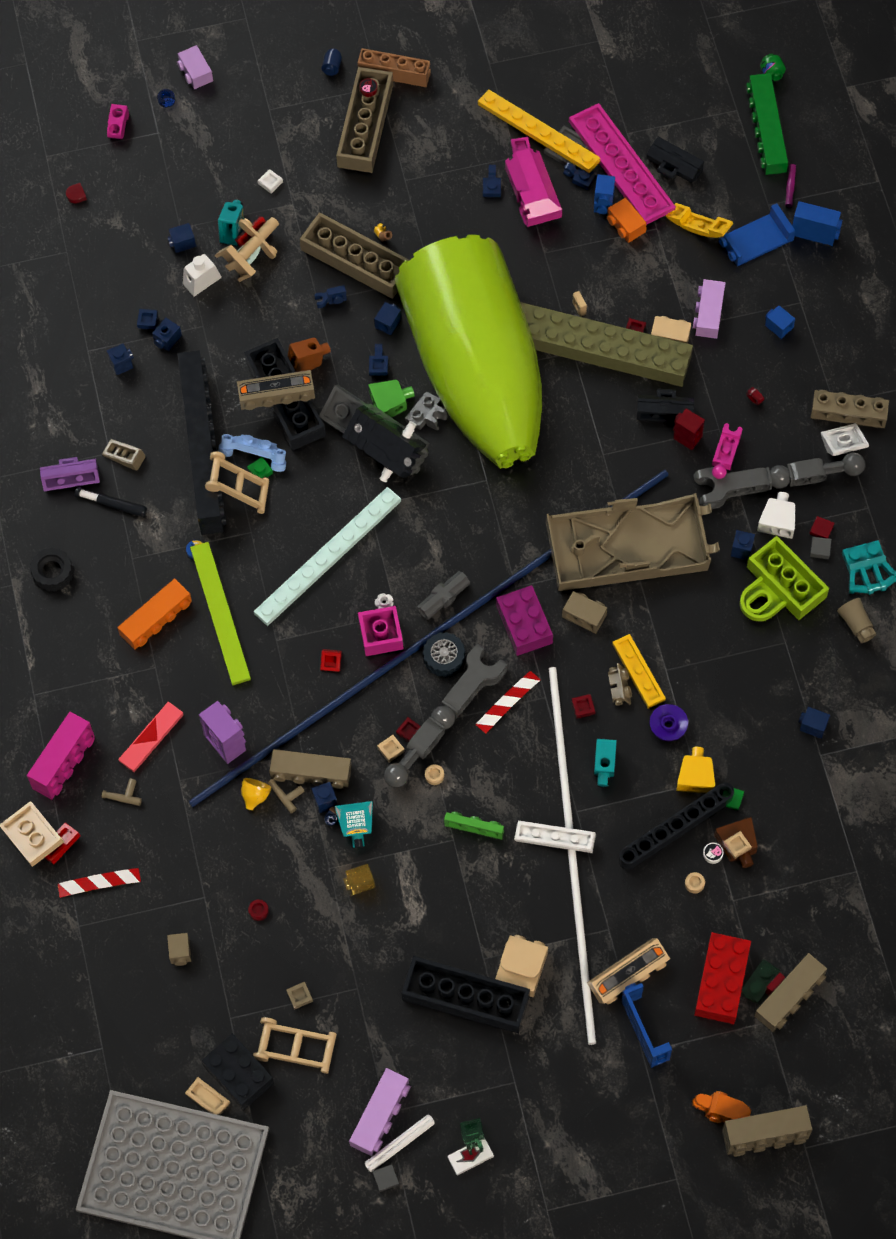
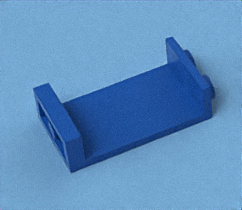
[719,204,795,266]
[621,983,672,1068]

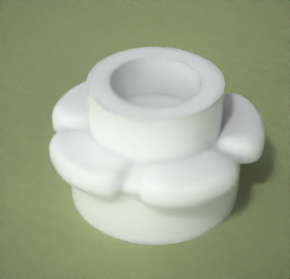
[375,593,394,609]

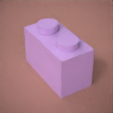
[177,45,213,89]

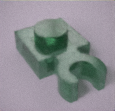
[460,1118,484,1155]

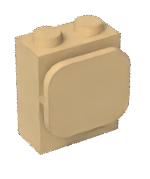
[495,935,548,997]

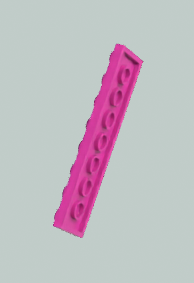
[568,103,676,224]

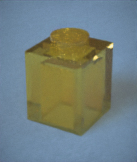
[343,864,375,895]

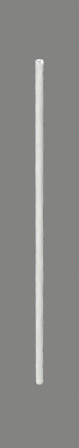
[549,667,596,1045]

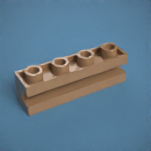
[357,48,431,87]

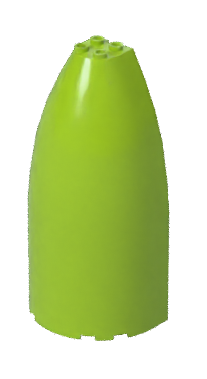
[395,235,542,469]

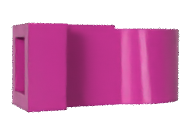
[107,104,129,139]

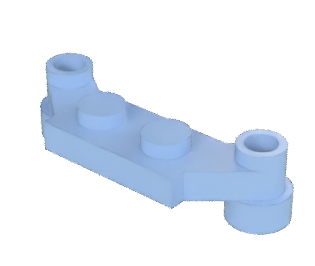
[218,434,286,472]

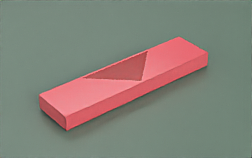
[118,702,184,772]

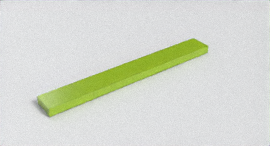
[190,542,251,686]

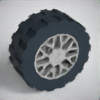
[423,632,465,677]

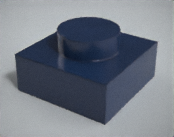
[137,309,158,330]

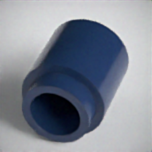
[321,49,342,76]

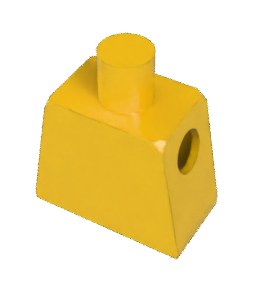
[676,747,715,793]

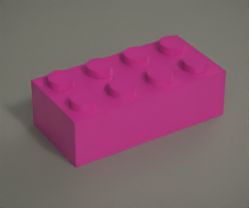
[27,712,95,800]

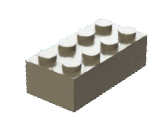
[722,1105,812,1157]

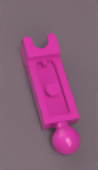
[712,423,743,479]

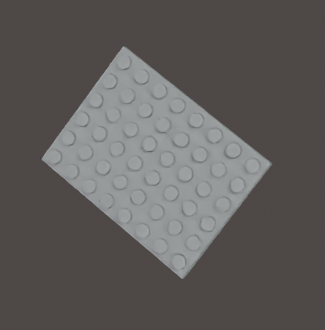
[76,1090,269,1239]

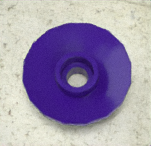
[649,704,688,741]

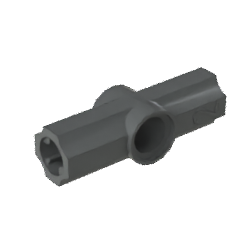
[417,571,470,620]

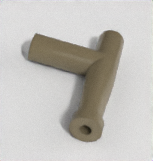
[102,779,142,806]
[268,779,305,813]

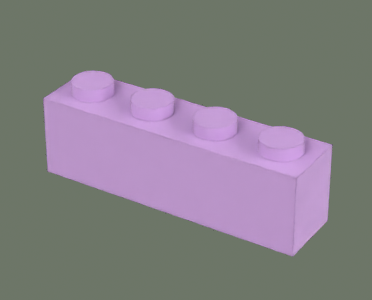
[349,1068,411,1156]

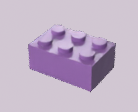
[199,701,246,764]

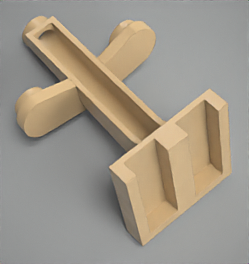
[215,217,279,282]

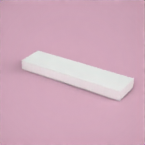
[514,821,596,853]

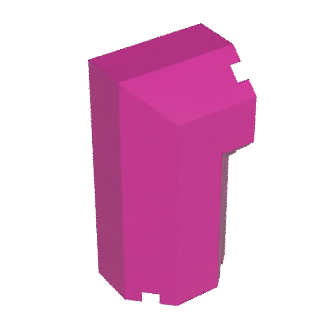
[505,148,562,227]

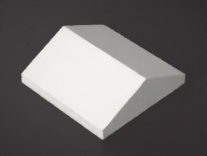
[821,423,869,456]

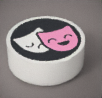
[703,843,723,864]

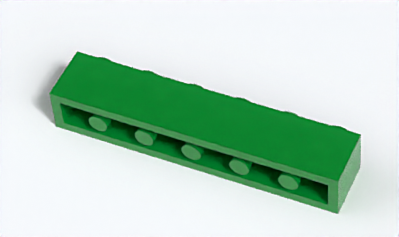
[746,73,788,175]

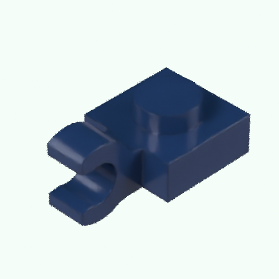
[563,162,596,190]
[483,165,501,197]
[314,285,347,308]
[369,344,388,376]

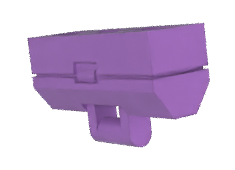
[40,457,100,491]

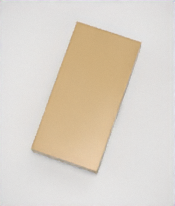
[185,1077,230,1115]

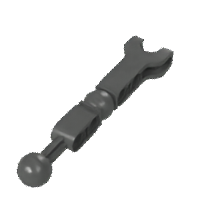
[694,453,866,509]
[384,644,508,788]

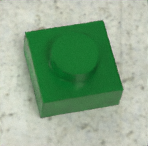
[247,457,273,478]

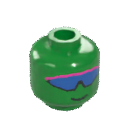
[760,54,786,81]

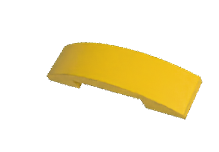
[666,203,733,238]

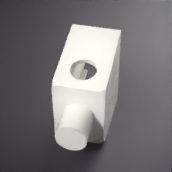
[183,254,221,296]
[757,492,795,539]

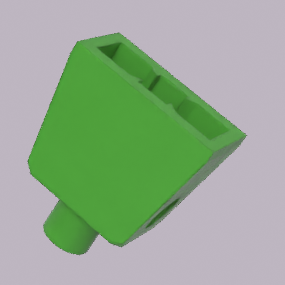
[368,380,415,418]

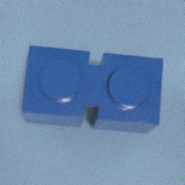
[594,174,615,214]

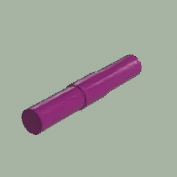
[785,164,796,207]

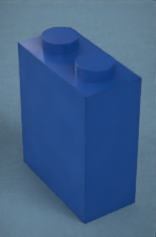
[792,201,843,246]

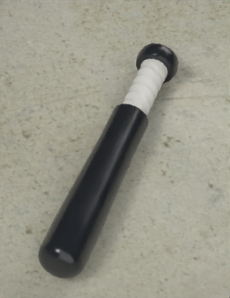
[75,487,147,517]

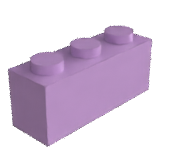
[693,279,725,339]

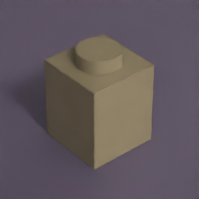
[167,933,191,966]

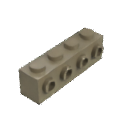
[811,390,889,428]

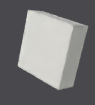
[258,169,283,194]

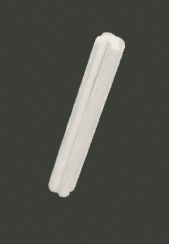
[365,1114,434,1172]

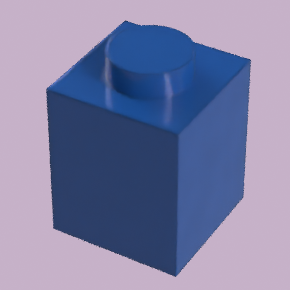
[765,306,795,339]

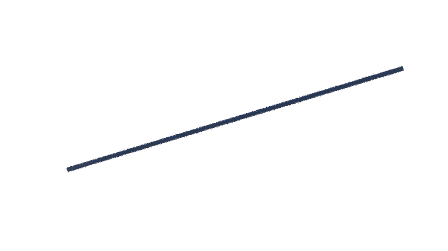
[188,469,668,808]

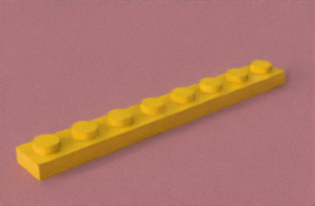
[478,89,600,173]

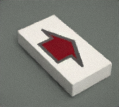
[447,1137,494,1176]

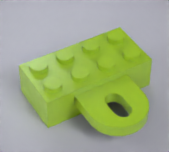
[740,536,829,621]

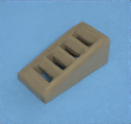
[102,439,145,471]

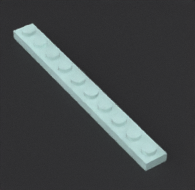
[254,487,401,626]

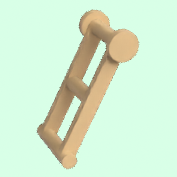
[205,452,269,514]
[253,1017,337,1074]

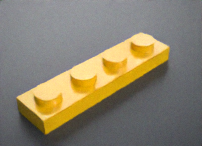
[612,634,666,709]

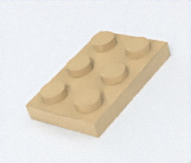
[0,801,64,867]

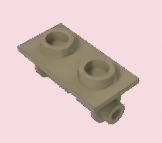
[608,663,632,706]

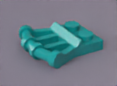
[842,540,896,595]

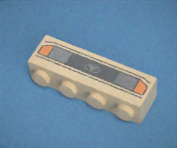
[587,938,670,1005]

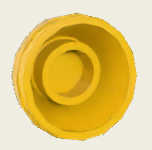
[241,778,271,810]

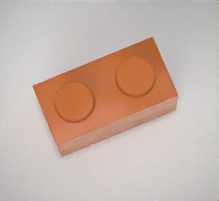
[607,197,647,243]

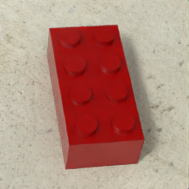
[694,932,751,1024]

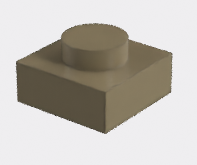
[286,982,313,1010]

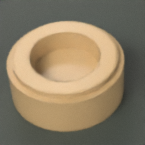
[425,764,444,785]
[685,872,705,893]

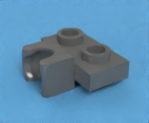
[405,391,448,430]

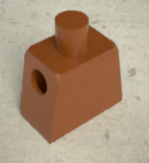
[288,337,331,372]

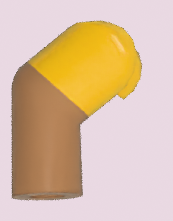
[374,223,392,242]

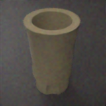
[837,598,876,643]

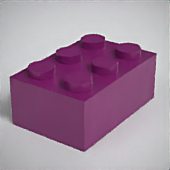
[496,585,553,656]

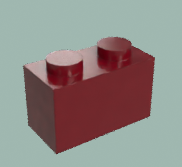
[673,408,705,450]

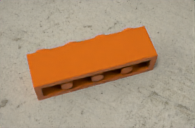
[117,578,192,650]

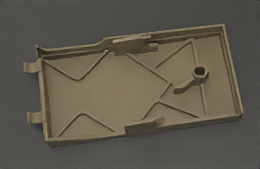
[546,493,720,591]

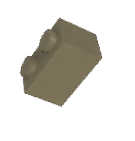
[562,591,607,634]

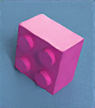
[358,606,403,656]

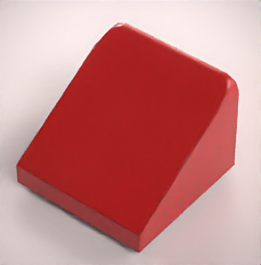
[320,649,342,672]

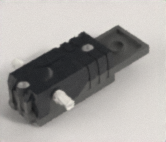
[319,385,430,482]

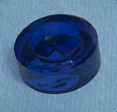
[157,89,175,107]

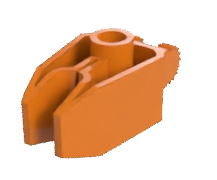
[692,1091,751,1123]

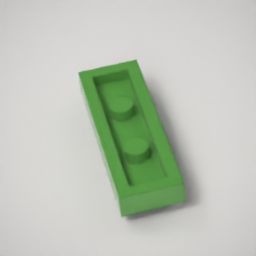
[444,812,504,840]

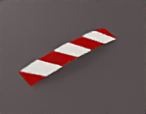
[476,671,540,733]
[58,868,141,898]

